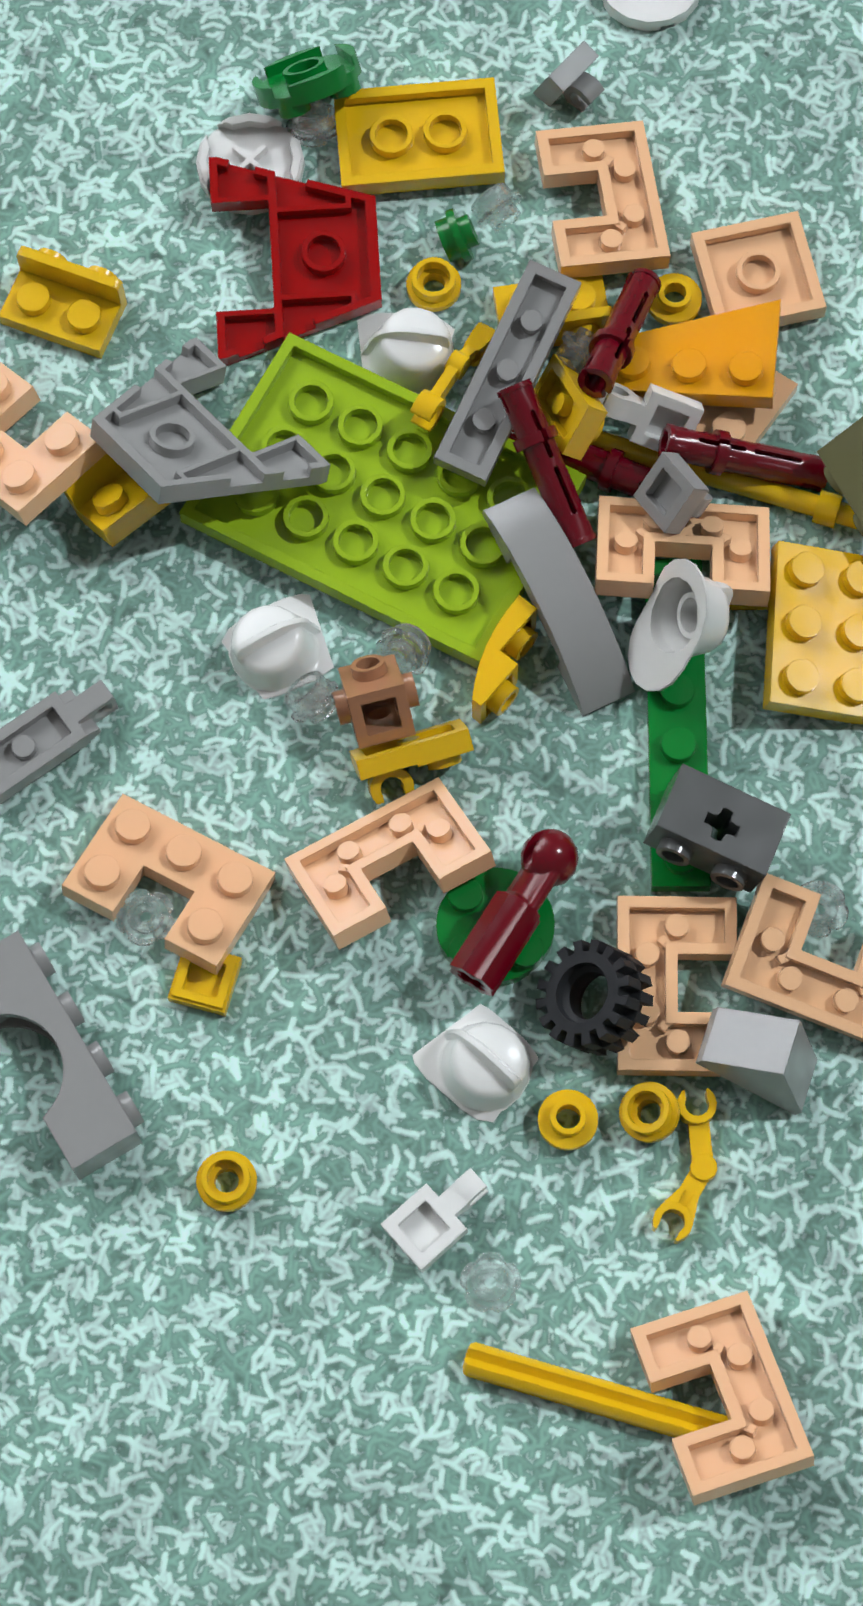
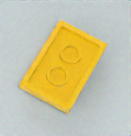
[334,77,505,195]
[763,541,863,724]

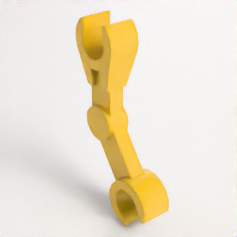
[410,322,495,432]
[652,1088,717,1244]

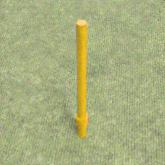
[591,431,857,529]

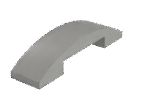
[482,488,635,717]

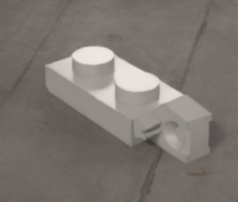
[0,680,118,804]

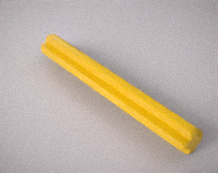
[462,1342,728,1438]

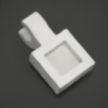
[598,382,704,452]
[381,1168,488,1273]

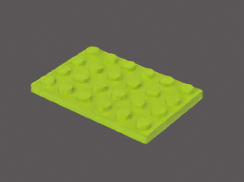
[179,332,586,669]

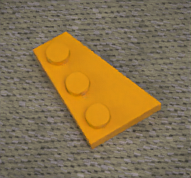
[615,299,781,409]

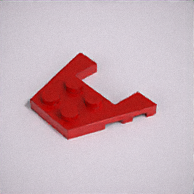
[209,157,382,366]

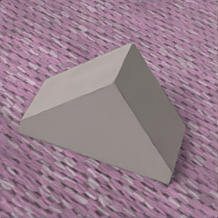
[696,1007,817,1115]

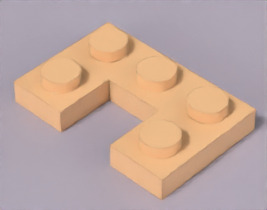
[535,120,671,278]
[0,362,107,526]
[594,495,770,607]
[284,777,496,950]
[62,794,275,975]
[721,873,863,1042]
[616,896,737,1077]
[630,1291,814,1506]

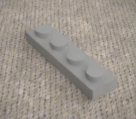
[434,260,581,487]

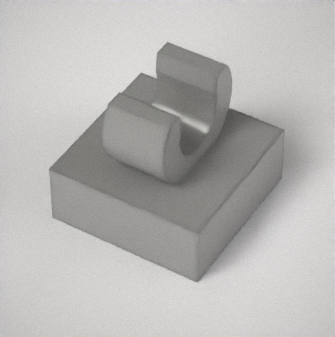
[534,41,605,112]
[633,452,713,534]

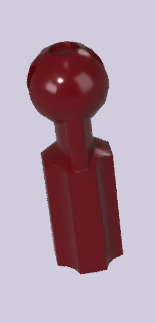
[450,829,579,997]

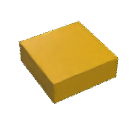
[167,954,243,1016]

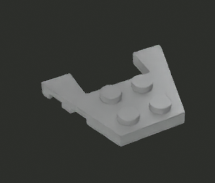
[90,337,330,504]

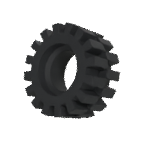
[535,939,654,1056]

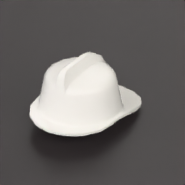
[357,308,455,394]
[628,559,733,691]
[222,594,334,699]
[412,1004,538,1122]

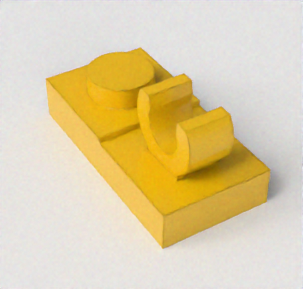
[534,353,608,461]
[349,718,474,804]

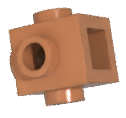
[332,654,420,749]

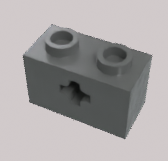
[643,764,791,893]

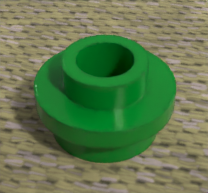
[435,208,480,262]

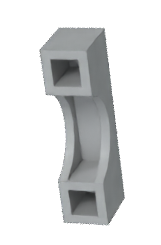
[0,931,144,1180]

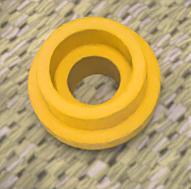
[406,257,461,312]
[649,273,702,326]
[619,1082,680,1143]
[538,1089,598,1151]
[196,1151,257,1212]

